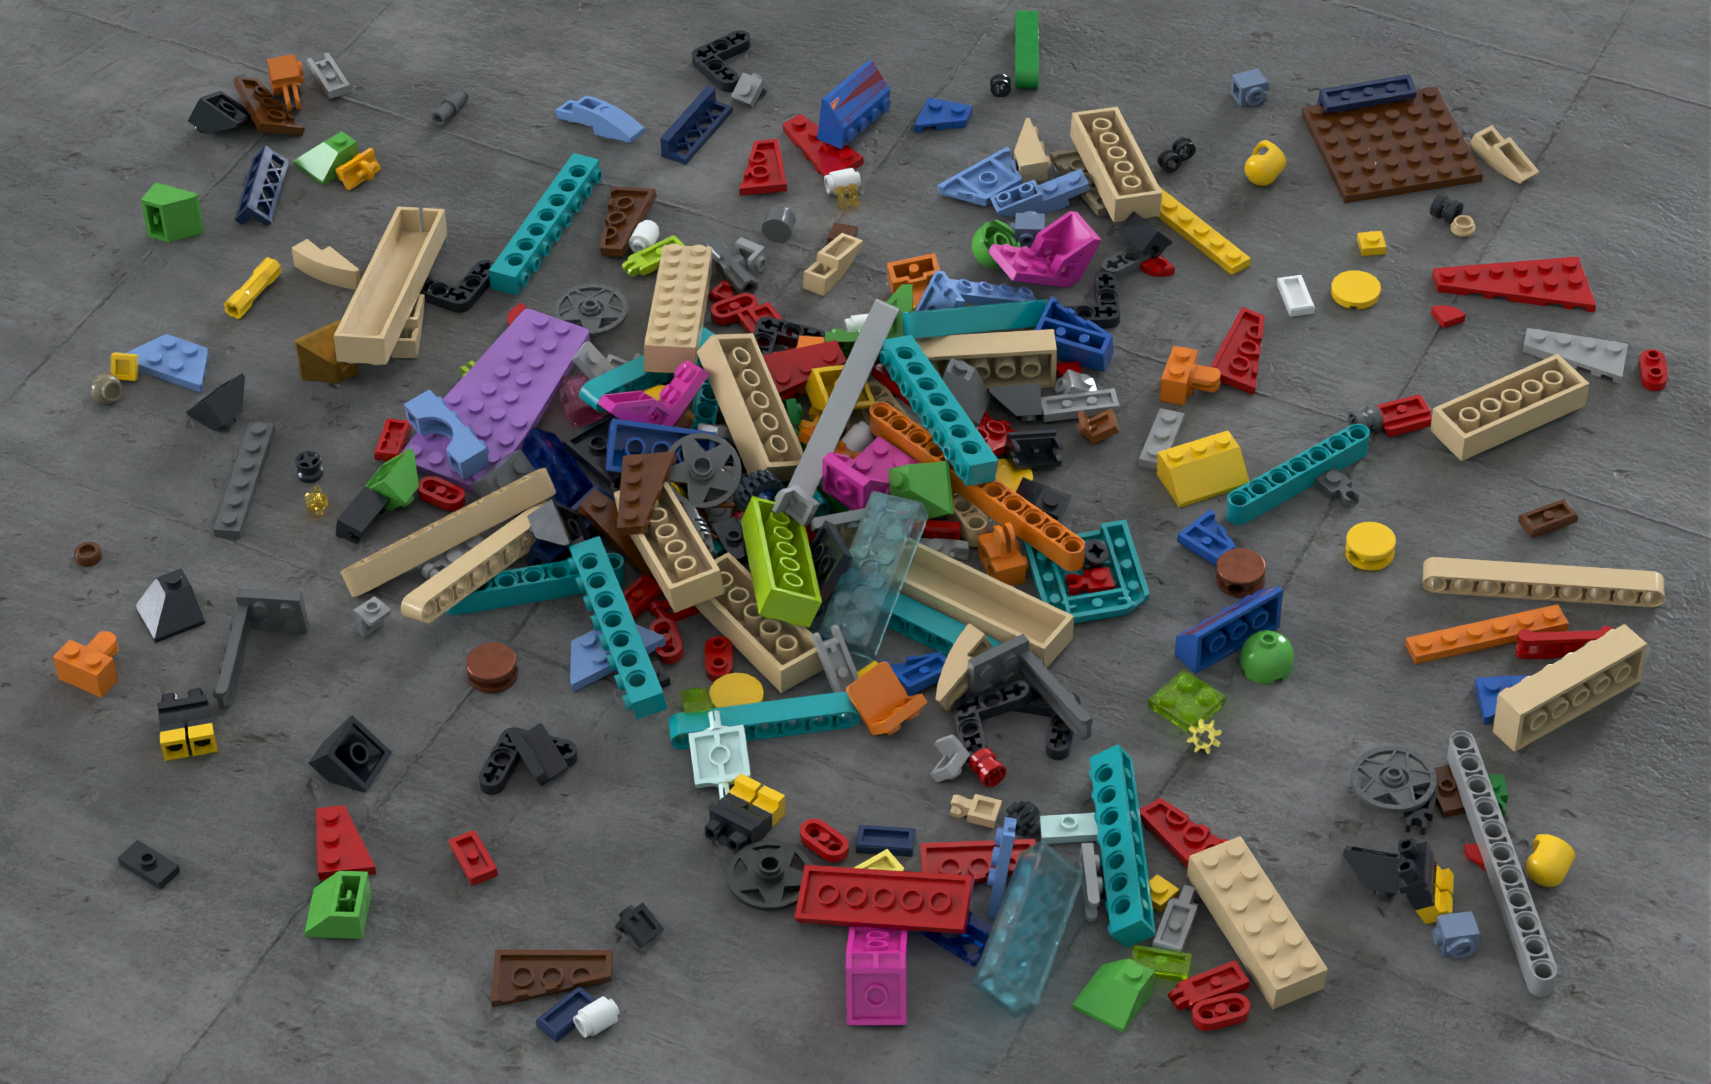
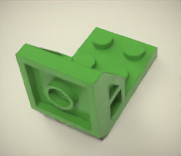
[825,284,913,357]

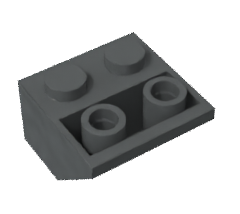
[471,449,536,520]

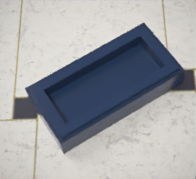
[856,825,915,857]
[536,986,596,1043]

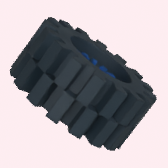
[735,469,785,513]

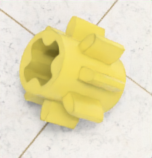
[1187,718,1222,754]

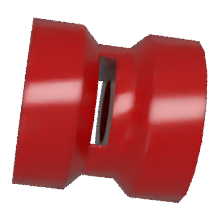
[969,748,1007,787]

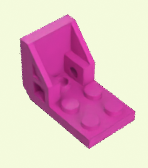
[988,211,1102,287]
[597,360,709,427]
[822,436,919,510]
[846,926,908,1025]

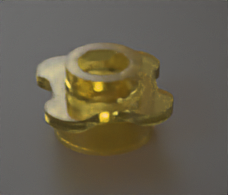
[835,183,861,209]
[305,485,328,517]

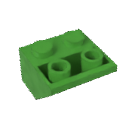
[141,182,204,242]
[304,871,371,939]

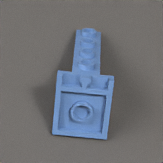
[915,270,1037,311]

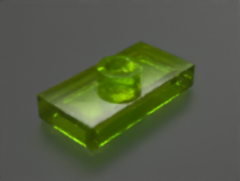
[680,687,712,713]
[1131,945,1192,982]

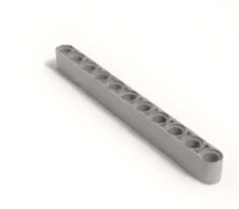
[787,298,900,497]
[1447,731,1557,997]

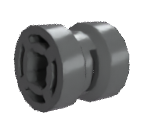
[1348,404,1383,431]

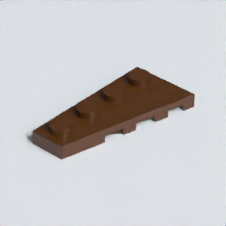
[234,76,305,136]
[599,186,657,257]
[617,451,677,536]
[578,489,655,579]
[491,950,613,1007]

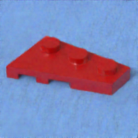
[739,139,787,196]
[316,805,376,880]

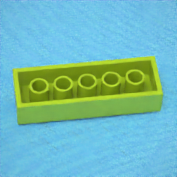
[741,496,822,627]

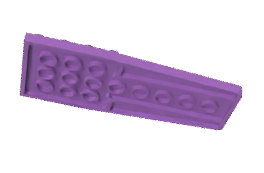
[401,309,590,494]

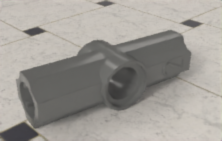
[706,238,759,295]

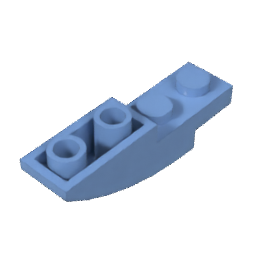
[555,95,645,143]
[990,169,1091,217]

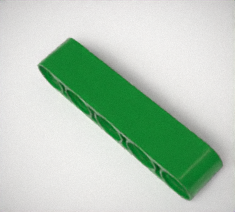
[1015,10,1039,88]

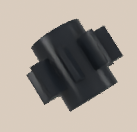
[1006,800,1040,836]

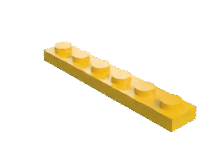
[1157,187,1251,275]

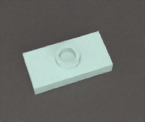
[1039,813,1099,844]

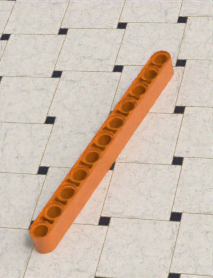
[869,402,1085,571]

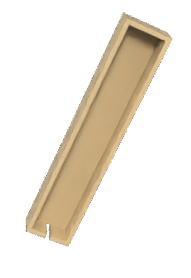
[334,207,447,365]
[837,510,1074,669]

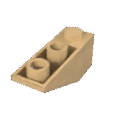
[1014,118,1051,184]

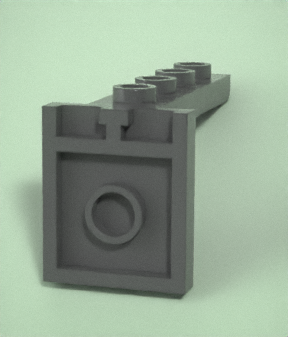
[213,588,310,709]
[968,634,1093,740]

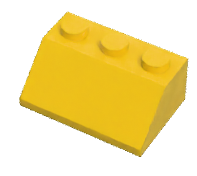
[1157,431,1250,508]

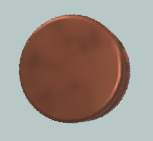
[1215,548,1266,598]
[466,642,518,693]

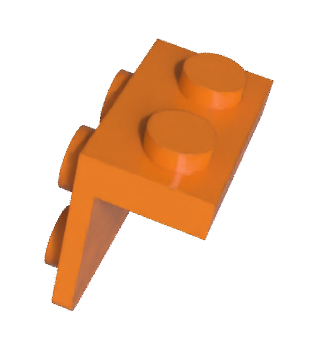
[846,661,928,736]

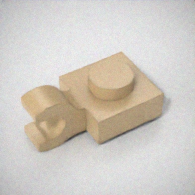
[950,794,1002,829]

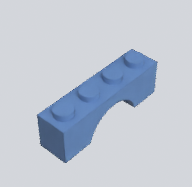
[404,389,490,480]

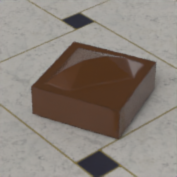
[828,223,858,244]

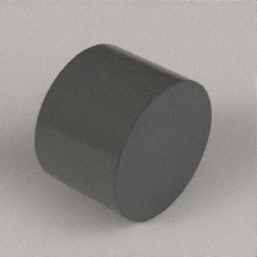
[762,206,796,243]

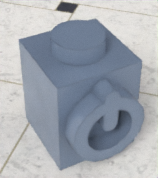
[1231,69,1269,107]
[1010,211,1045,248]
[1432,911,1480,959]

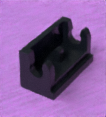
[1117,211,1173,259]
[1003,430,1063,470]
[335,486,389,544]

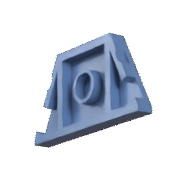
[937,147,1022,206]
[127,334,209,393]
[570,624,666,692]
[987,817,1017,919]

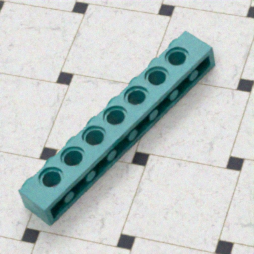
[489,153,602,296]
[879,335,999,486]
[568,536,668,720]
[1089,744,1156,948]

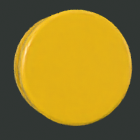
[1345,522,1396,571]

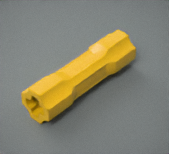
[224,257,282,319]

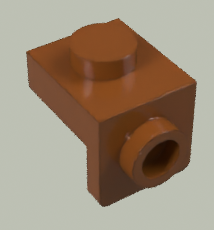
[1077,409,1120,445]

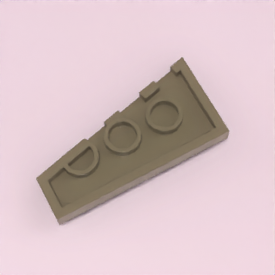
[1050,149,1109,216]

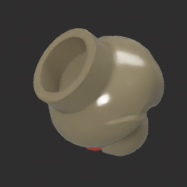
[90,373,122,405]

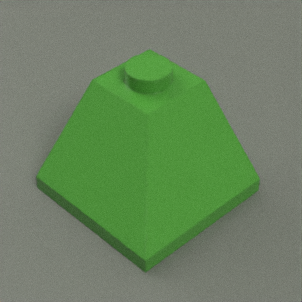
[293,131,358,185]
[365,448,419,511]
[888,461,954,520]
[1072,958,1154,1033]

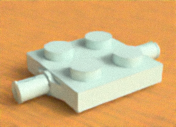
[688,710,752,800]

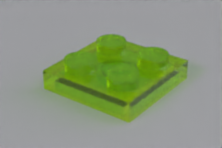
[1148,669,1226,734]

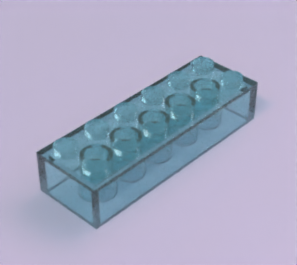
[818,491,929,660]
[971,840,1085,1019]

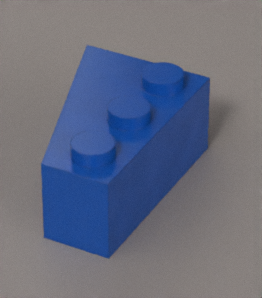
[1035,296,1114,372]

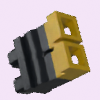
[157,688,218,761]
[705,773,786,853]
[1396,838,1454,925]

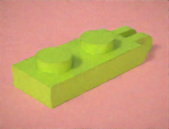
[622,235,685,277]

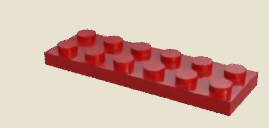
[795,865,975,934]

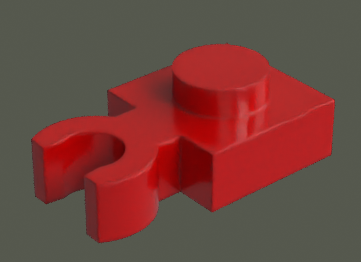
[1065,567,1115,596]

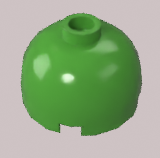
[971,220,1021,270]
[1239,630,1294,685]

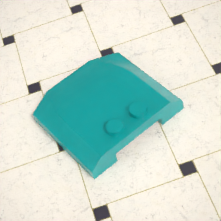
[1022,519,1150,624]

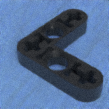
[692,30,751,92]
[420,260,494,313]
[1064,271,1121,329]
[754,317,825,355]
[952,680,1032,764]
[1004,686,1081,760]
[479,727,578,795]

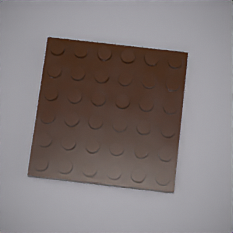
[1302,87,1483,203]

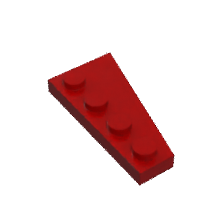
[783,114,864,176]
[1210,307,1265,395]
[762,340,846,396]
[1139,798,1229,869]
[921,839,1037,885]

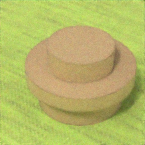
[1451,215,1475,237]

